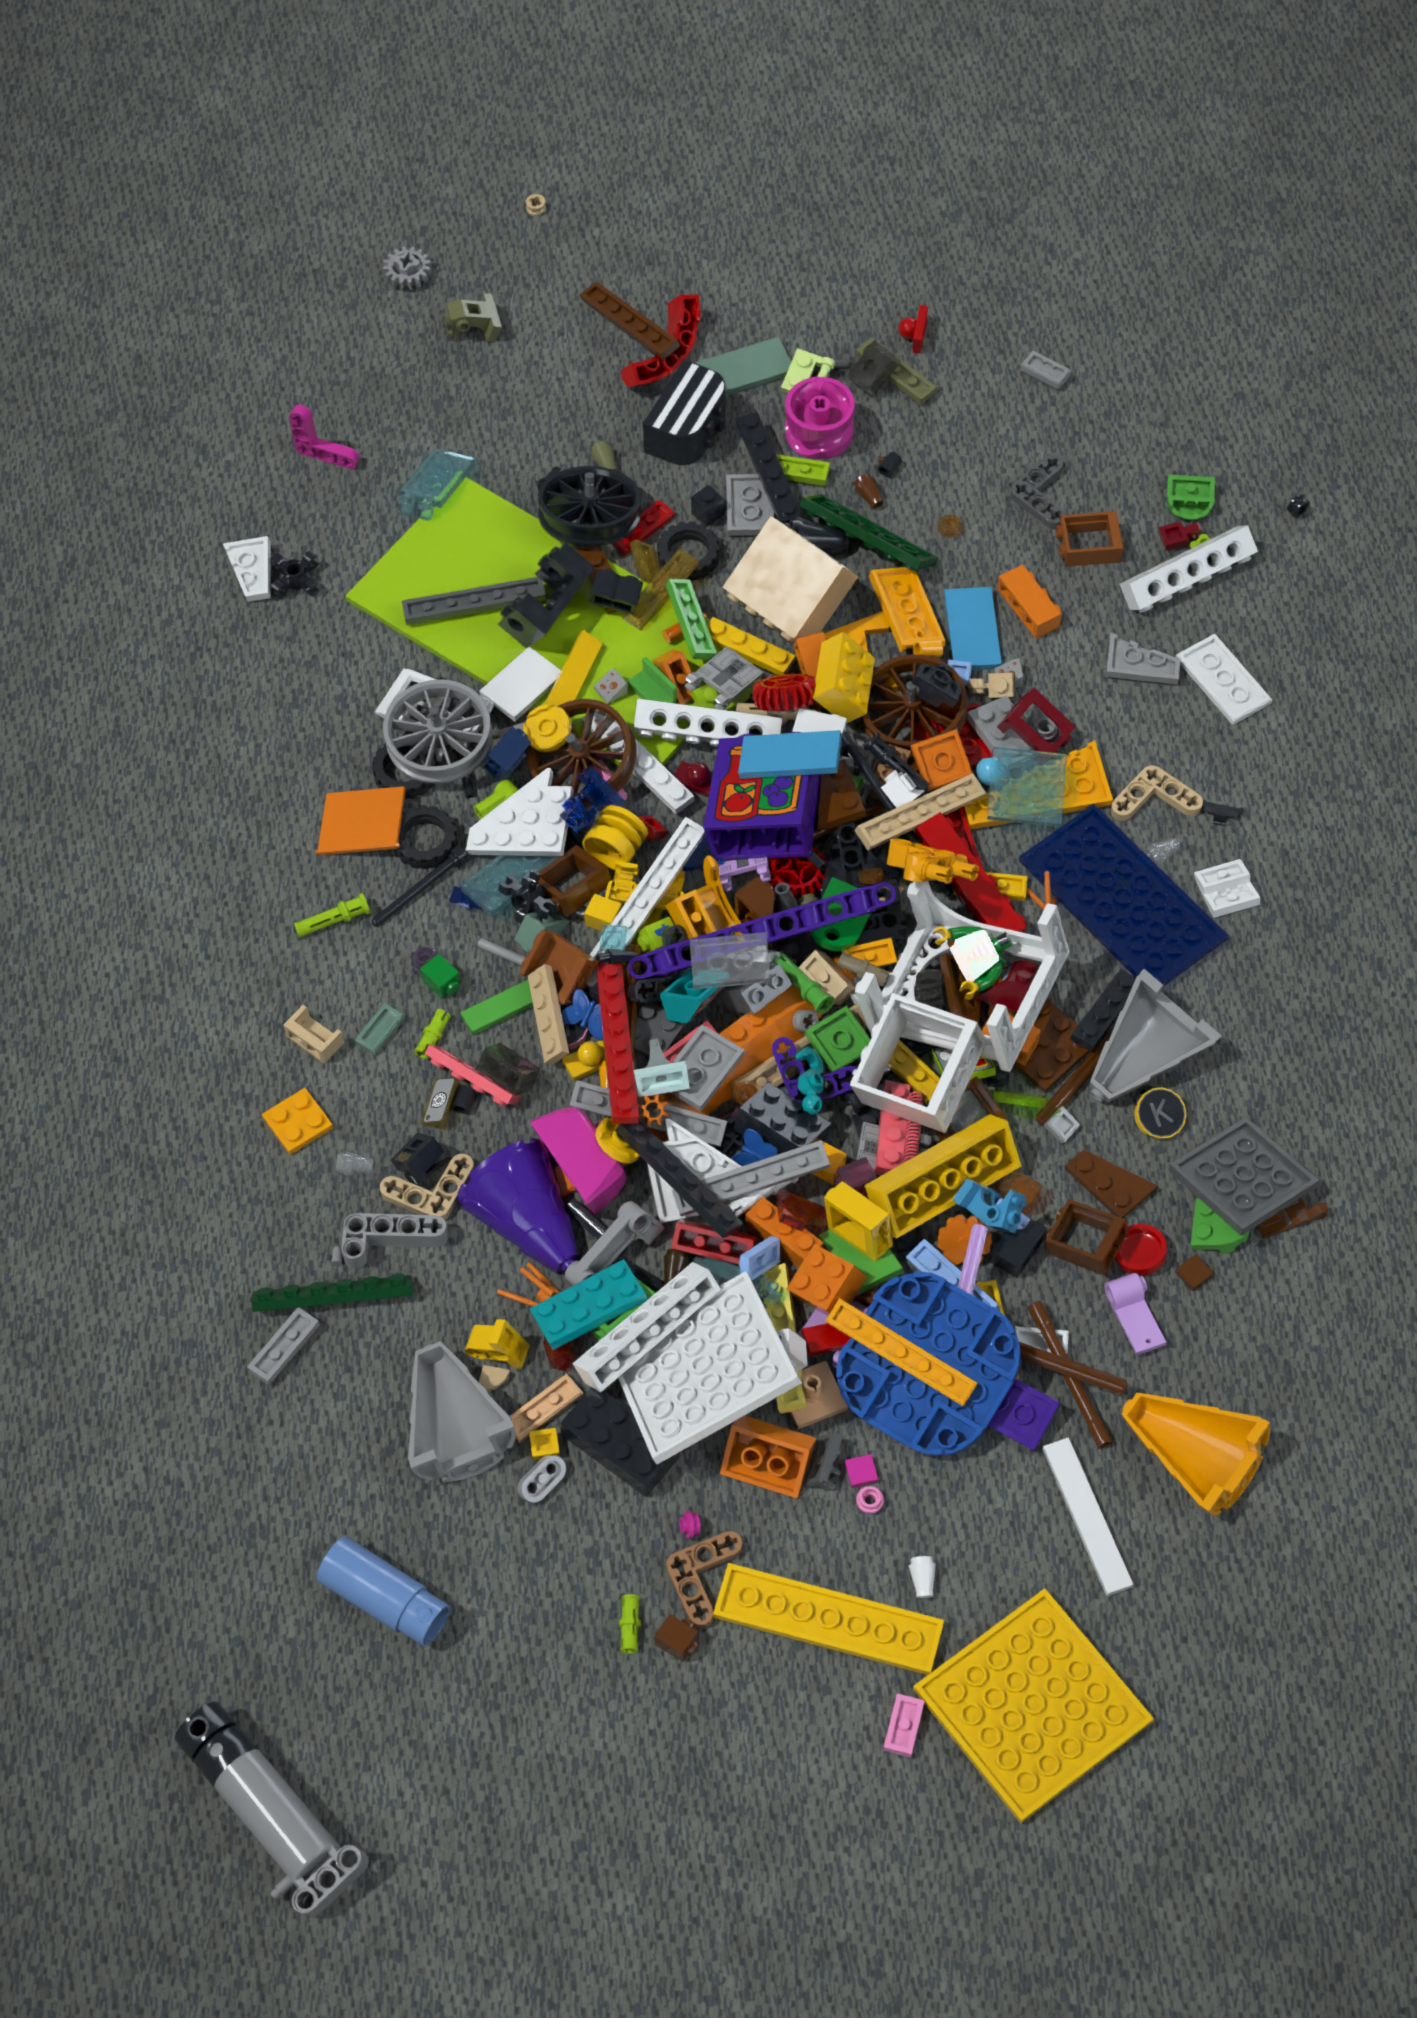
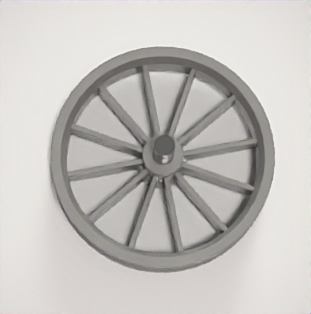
[383,680,493,783]

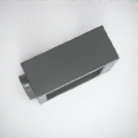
[718,962,792,1014]

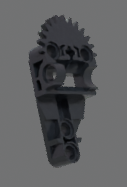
[820,822,906,956]

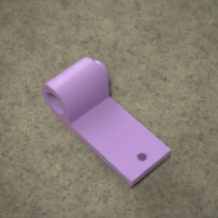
[1104,1273,1166,1355]

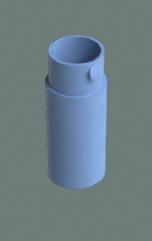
[316,1536,451,1647]

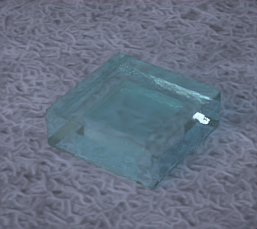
[600,925,627,952]

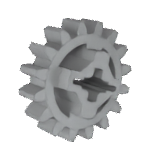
[383,246,432,290]

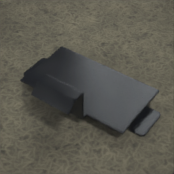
[1202,800,1244,826]

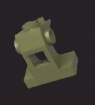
[444,293,502,342]

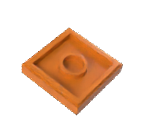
[910,729,972,792]

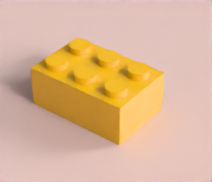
[813,632,875,723]

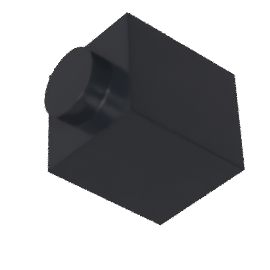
[691,485,724,527]

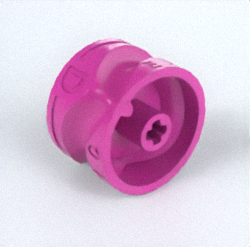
[785,377,855,459]

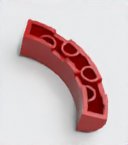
[620,294,700,387]

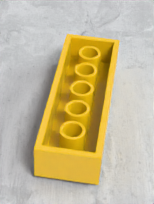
[865,1114,1021,1238]

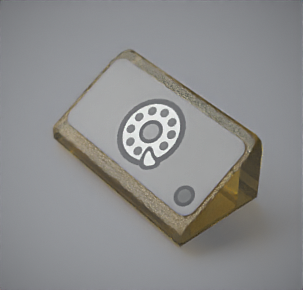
[420,1078,459,1130]

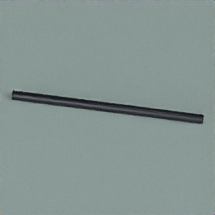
[841,732,954,897]

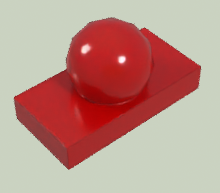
[898,305,928,354]

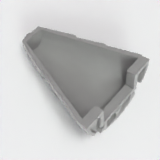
[1090,969,1221,1103]
[408,1341,516,1482]

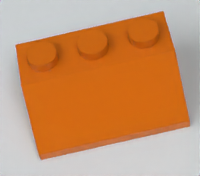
[720,1415,817,1499]

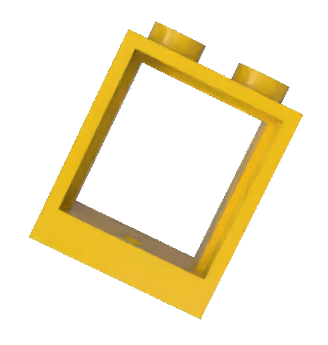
[824,1181,893,1262]

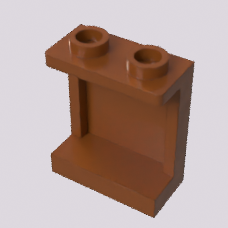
[519,930,599,1005]

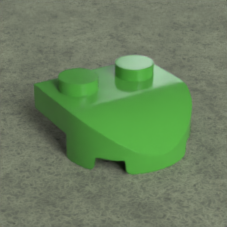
[1166,475,1215,521]
[1190,1198,1250,1254]

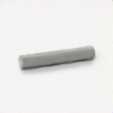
[478,938,525,966]

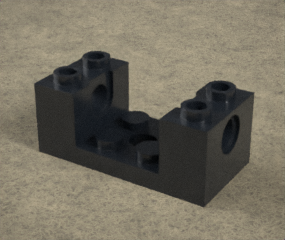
[498,542,594,649]

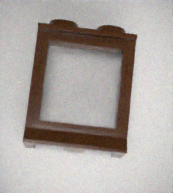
[926,1076,1007,1143]

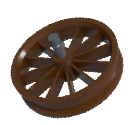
[861,654,967,758]
[527,699,637,808]

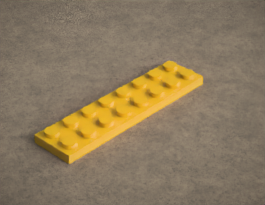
[713,1563,944,1675]

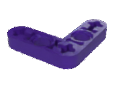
[772,1037,857,1104]

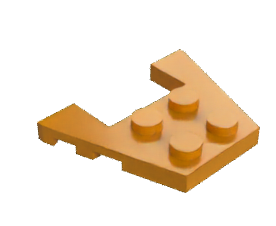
[824,611,899,691]

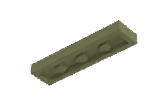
[855,337,937,405]

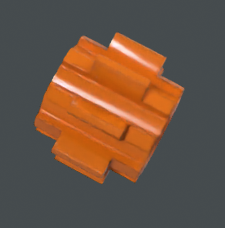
[638,1094,669,1126]

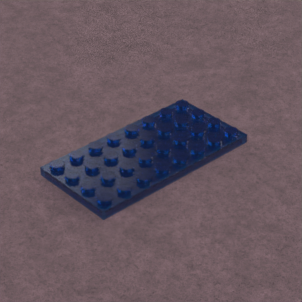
[1019,804,1228,987]

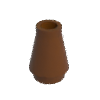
[854,474,884,509]

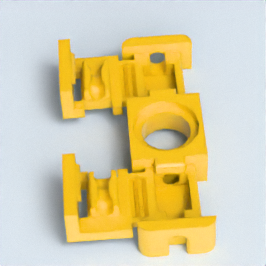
[605,861,685,913]

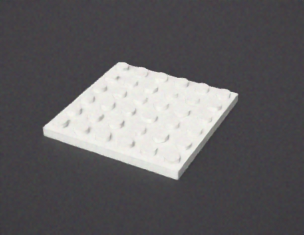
[618,1271,802,1464]

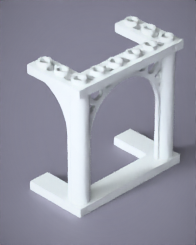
[855,881,1069,1072]

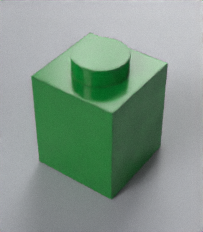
[420,954,461,999]

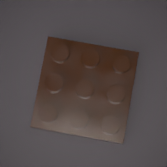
[1013,999,1091,1093]

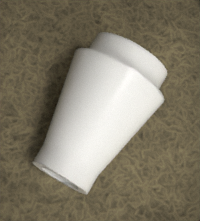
[908,1556,936,1599]

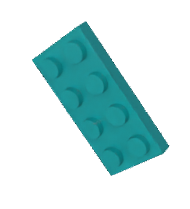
[530,1259,648,1350]

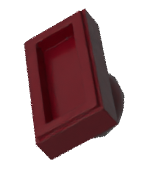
[674,761,713,798]

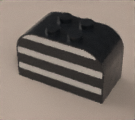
[643,359,726,465]

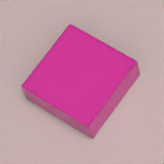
[845,1454,878,1489]

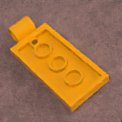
[869,567,946,658]

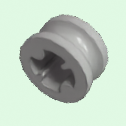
[793,1010,819,1032]

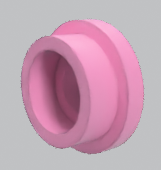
[856,1486,884,1514]

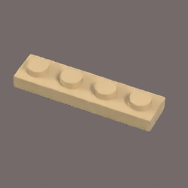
[528,964,569,1065]

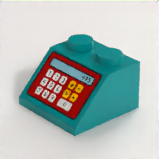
[660,968,730,1024]

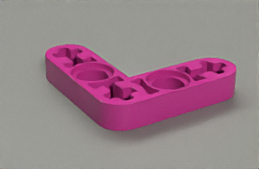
[289,404,360,469]

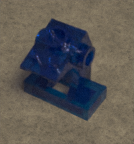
[559,766,626,833]

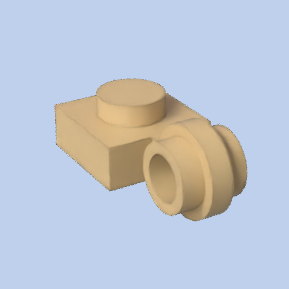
[967,673,1014,698]

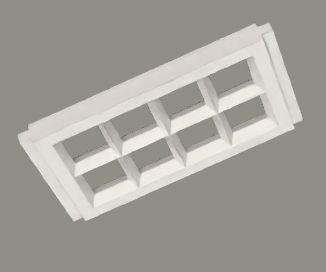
[375,669,495,749]

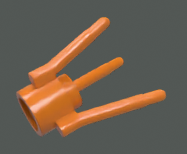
[497,1262,561,1307]

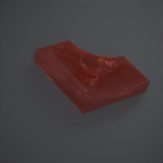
[776,1188,827,1231]

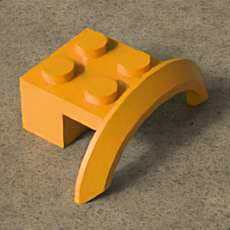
[665,855,745,949]

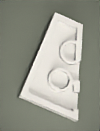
[223,536,271,602]

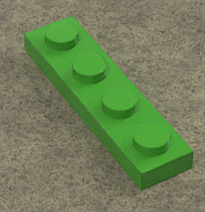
[666,579,717,660]

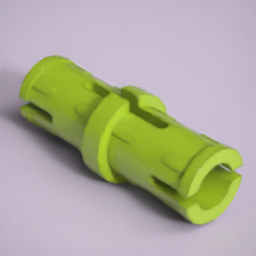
[414,1009,451,1059]
[619,1594,641,1654]

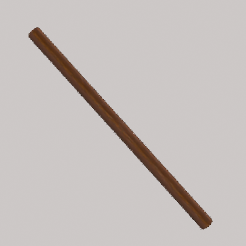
[854,1289,1127,1395]

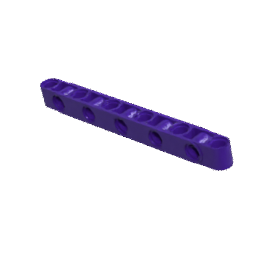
[628,882,896,980]

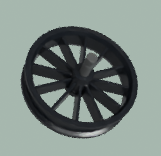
[538,466,641,547]

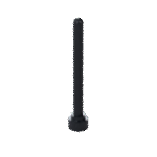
[371,845,469,927]

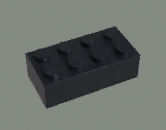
[560,1387,680,1497]

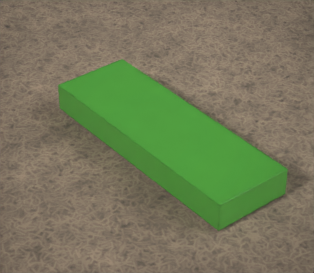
[460,980,533,1035]

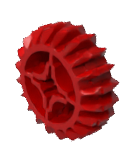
[752,673,816,712]
[766,847,828,900]

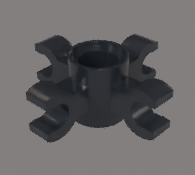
[270,551,319,599]
[498,869,557,924]

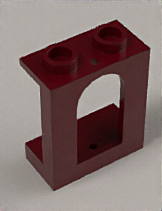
[997,687,1075,767]

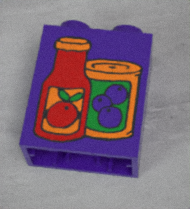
[703,732,821,860]

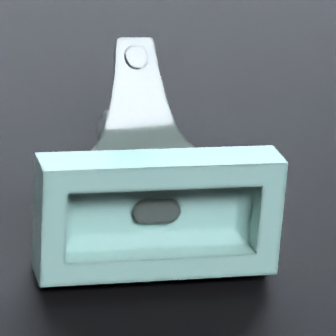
[634,1039,690,1098]

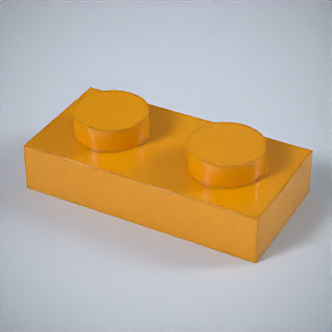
[842,938,897,975]

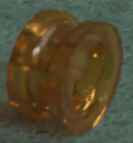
[732,1082,758,1105]

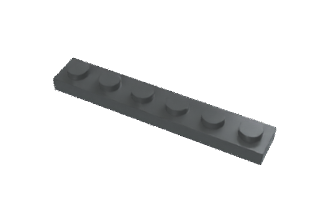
[402,577,546,625]

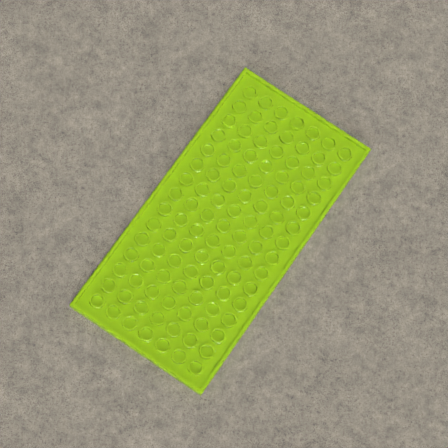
[345,474,753,778]

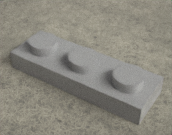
[247,1307,320,1385]

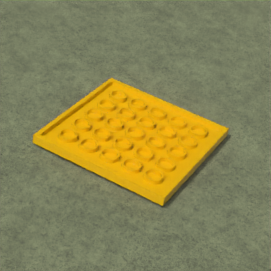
[913,1588,1154,1824]

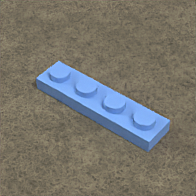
[906,1239,1000,1310]

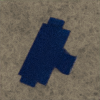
[449,886,489,909]

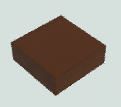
[1175,1254,1213,1291]

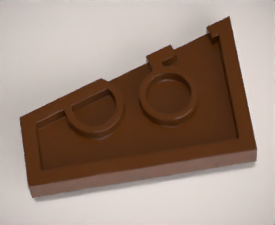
[818,759,866,832]

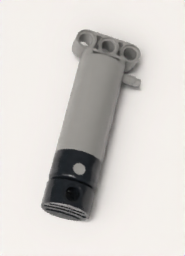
[174,1701,368,1917]

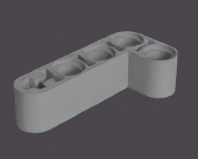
[341,1213,448,1269]

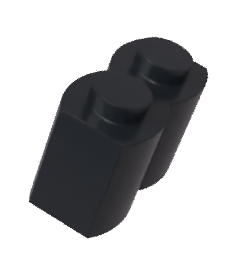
[589,569,644,615]

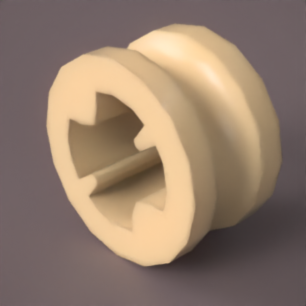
[526,194,546,216]

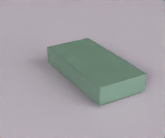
[354,1003,405,1055]

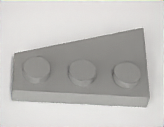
[1106,633,1180,685]

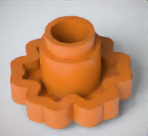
[937,1215,991,1265]

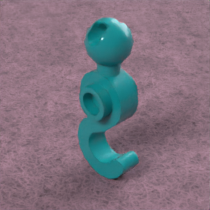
[795,1047,824,1115]

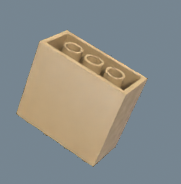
[723,516,859,643]

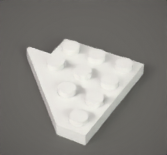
[466,768,574,856]
[647,1118,742,1224]

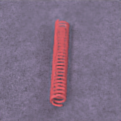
[903,1091,925,1163]

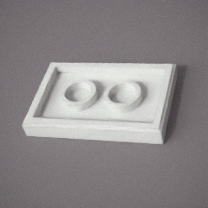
[480,647,561,722]

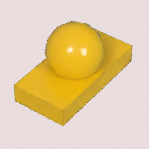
[562,1040,605,1082]

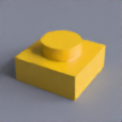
[529,1428,560,1461]

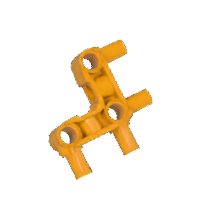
[887,838,979,884]

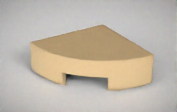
[479,1365,510,1393]

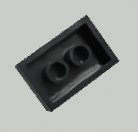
[733,1082,831,1154]

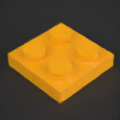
[261,1088,333,1155]

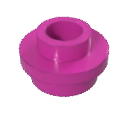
[679,1511,700,1539]

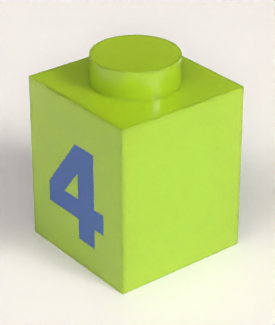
[636,917,677,954]

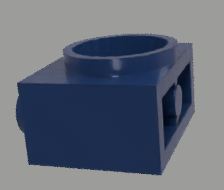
[480,726,531,780]

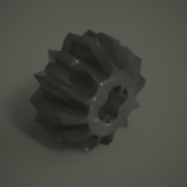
[916,969,947,1010]

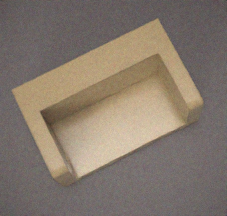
[799,950,856,1006]
[283,1005,344,1064]

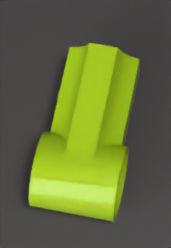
[473,780,519,820]

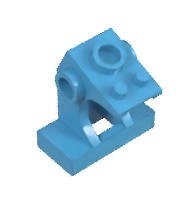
[953,1178,1027,1233]

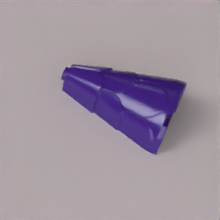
[457,1138,580,1275]

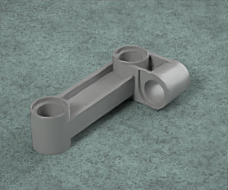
[565,1201,665,1285]

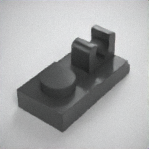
[804,1432,843,1491]

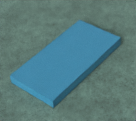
[944,587,1002,670]
[738,730,842,779]

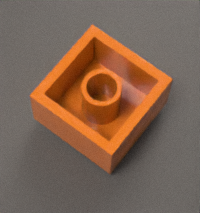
[786,1244,867,1316]

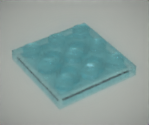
[987,747,1067,827]

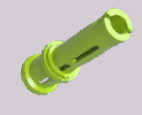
[294,893,370,938]

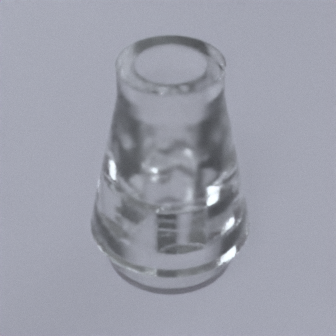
[1142,837,1180,867]
[335,1150,374,1176]

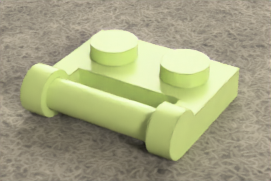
[781,348,835,394]

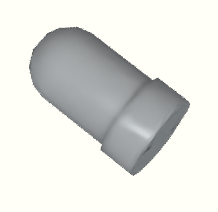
[332,1246,342,1265]

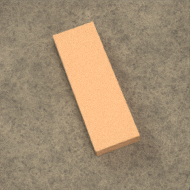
[510,1373,584,1443]

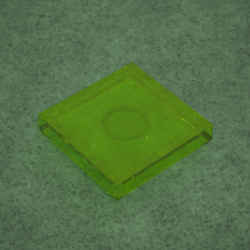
[993,1088,1047,1108]

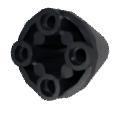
[784,516,849,556]

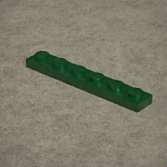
[251,1273,413,1312]

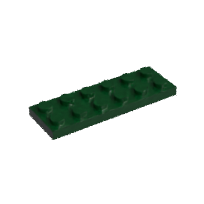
[800,494,939,571]

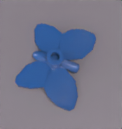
[561,989,603,1041]
[731,1129,778,1166]

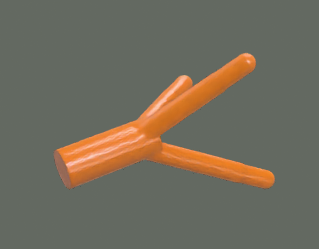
[1026,871,1061,911]

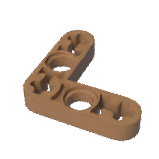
[666,1531,742,1629]

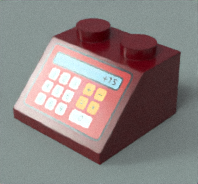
[977,960,1040,1011]

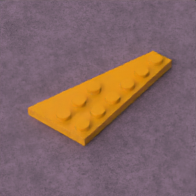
[963,740,1113,830]

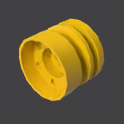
[582,805,648,870]

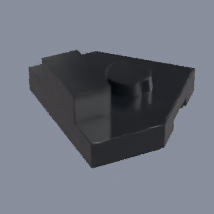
[911,664,962,708]

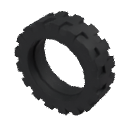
[657,521,719,581]
[372,738,438,800]
[394,805,458,869]

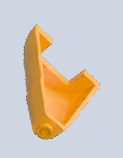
[1122,1393,1270,1516]

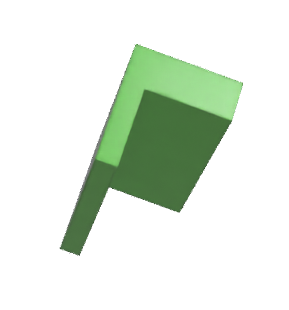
[628,657,677,704]

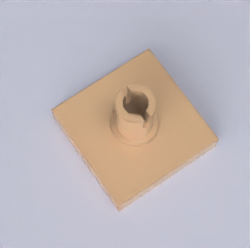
[790,1361,848,1429]

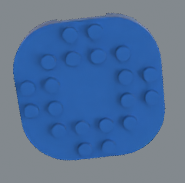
[836,1272,1021,1457]

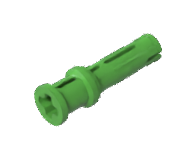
[773,953,835,1015]

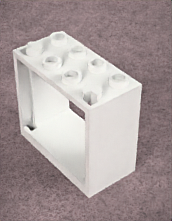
[850,993,987,1133]

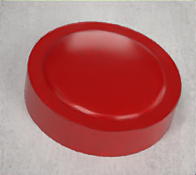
[1115,1224,1167,1276]

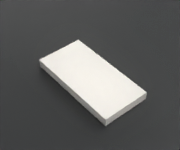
[1176,634,1272,725]

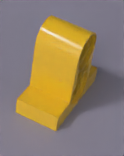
[465,1319,530,1369]

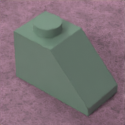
[514,910,570,952]

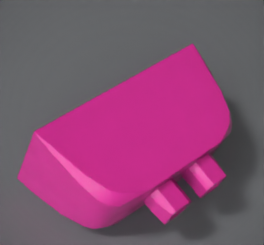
[530,1107,627,1216]

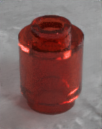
[543,1336,576,1371]

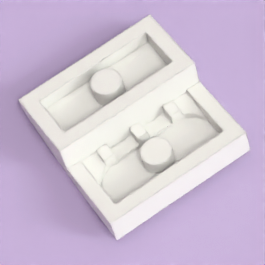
[1194,859,1260,918]

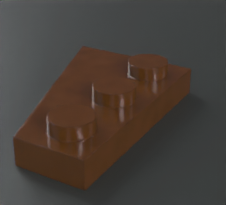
[939,953,981,1023]
[1065,1150,1158,1218]

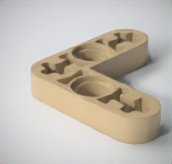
[1111,765,1203,821]
[380,1154,474,1220]

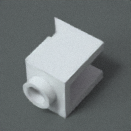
[881,770,924,808]

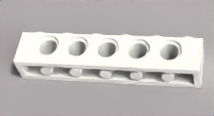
[1120,525,1258,612]
[633,699,782,747]
[573,1262,721,1392]

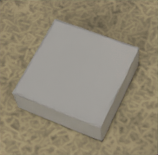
[1044,1106,1080,1143]

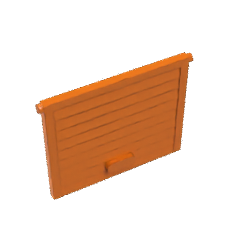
[315,786,406,855]

